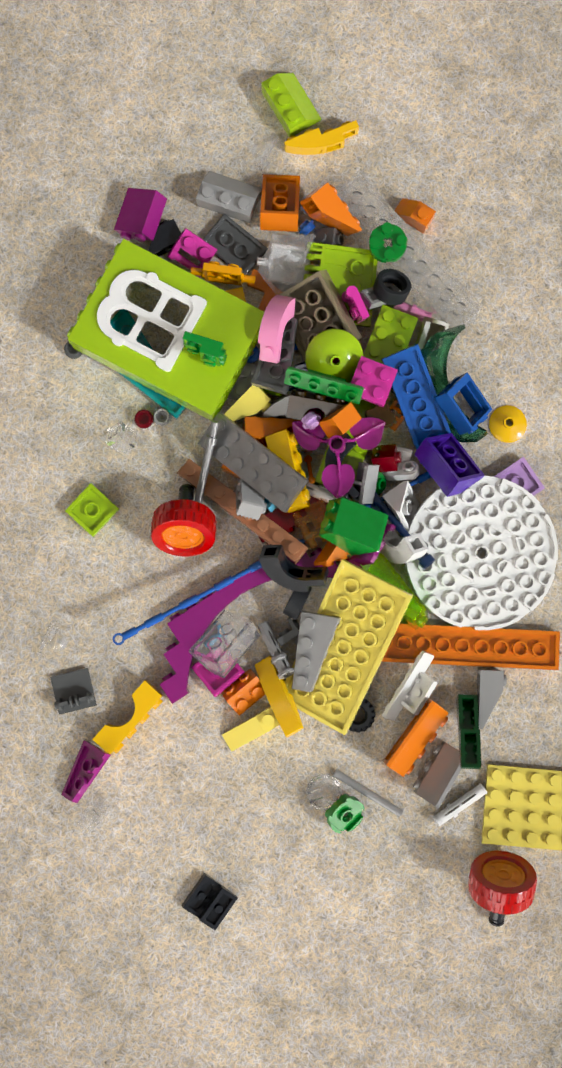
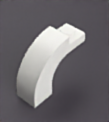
[380,520,429,564]

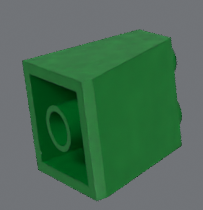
[319,497,389,556]

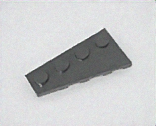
[251,318,298,396]

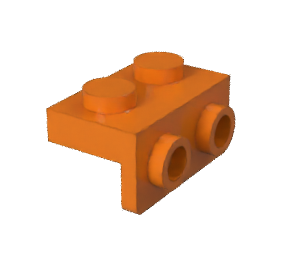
[221,668,265,716]

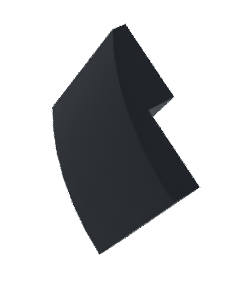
[182,873,238,930]

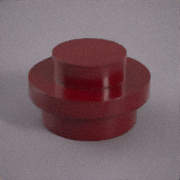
[134,410,154,429]

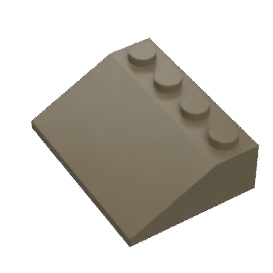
[279,270,362,361]

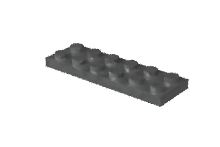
[198,412,309,512]

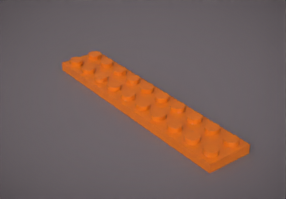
[382,624,560,670]

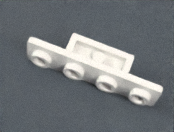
[382,651,438,721]

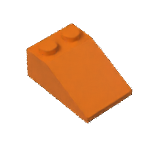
[260,174,300,232]

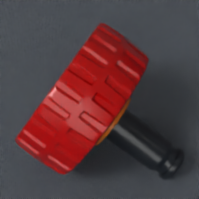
[151,484,216,557]
[468,850,537,927]

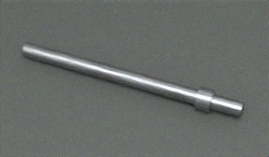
[194,420,219,503]

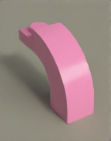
[258,295,296,363]

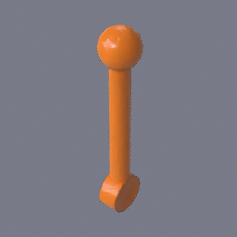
[304,455,316,484]

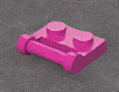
[167,227,217,278]
[341,286,370,324]

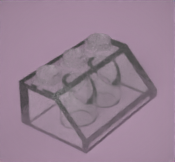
[189,610,260,678]

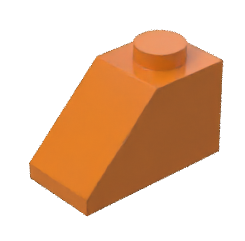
[392,198,436,234]

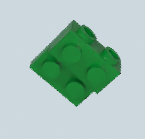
[182,331,227,367]

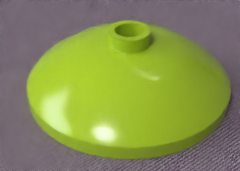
[305,329,363,383]

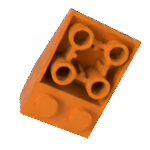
[299,182,362,236]

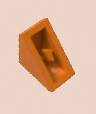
[319,402,362,439]

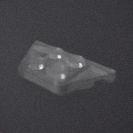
[257,234,316,295]

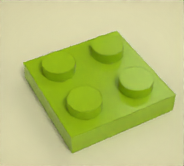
[65,483,120,537]

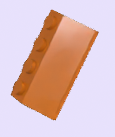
[383,699,449,777]

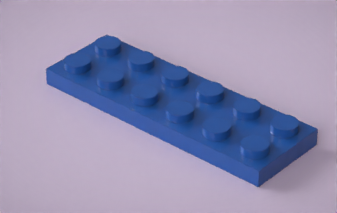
[381,344,451,465]

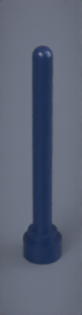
[374,492,435,570]

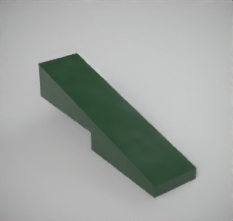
[456,694,482,769]

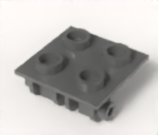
[50,668,97,715]

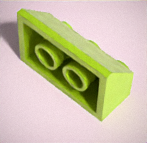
[261,73,322,137]

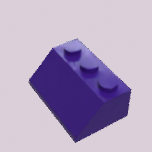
[414,433,485,497]

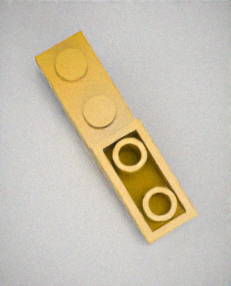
[284,120,359,155]

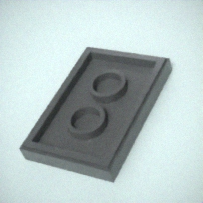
[203,213,268,275]

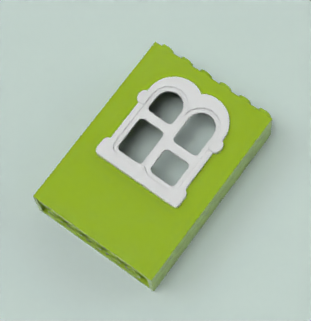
[67,238,264,421]

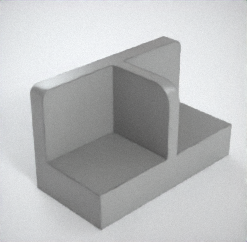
[353,462,380,504]

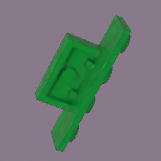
[284,366,364,404]

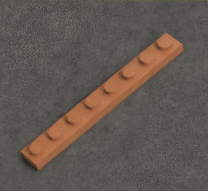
[177,459,308,564]

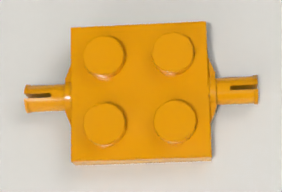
[191,261,256,286]

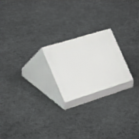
[382,480,419,531]

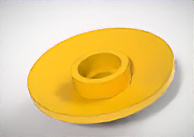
[489,405,527,443]

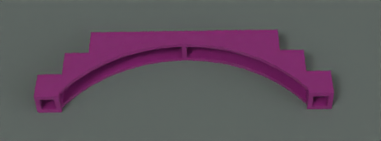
[160,548,363,704]

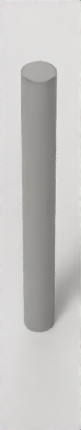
[333,769,403,817]

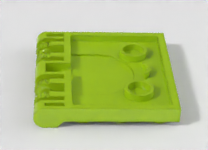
[303,242,378,327]

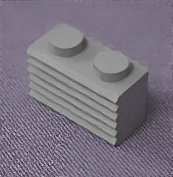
[235,478,267,520]

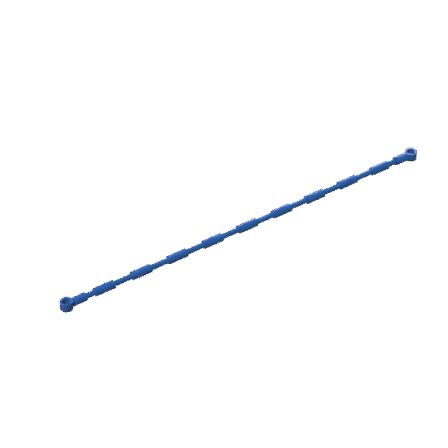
[113,471,432,645]

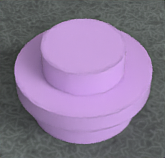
[301,412,320,430]

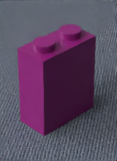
[114,188,167,242]

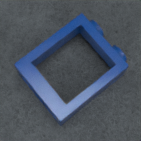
[435,372,493,435]

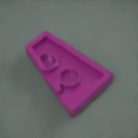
[61,740,111,803]

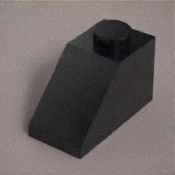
[148,219,181,257]

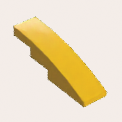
[254,656,304,737]

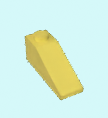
[224,385,272,421]
[222,706,279,752]

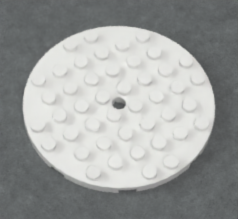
[405,476,558,630]

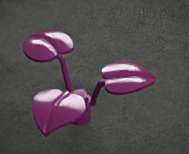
[292,417,385,498]

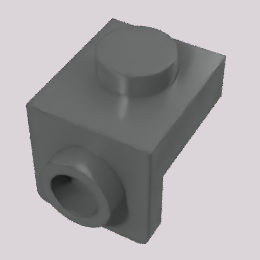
[313,227,344,246]

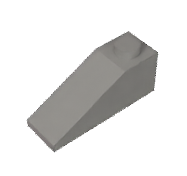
[477,670,507,729]

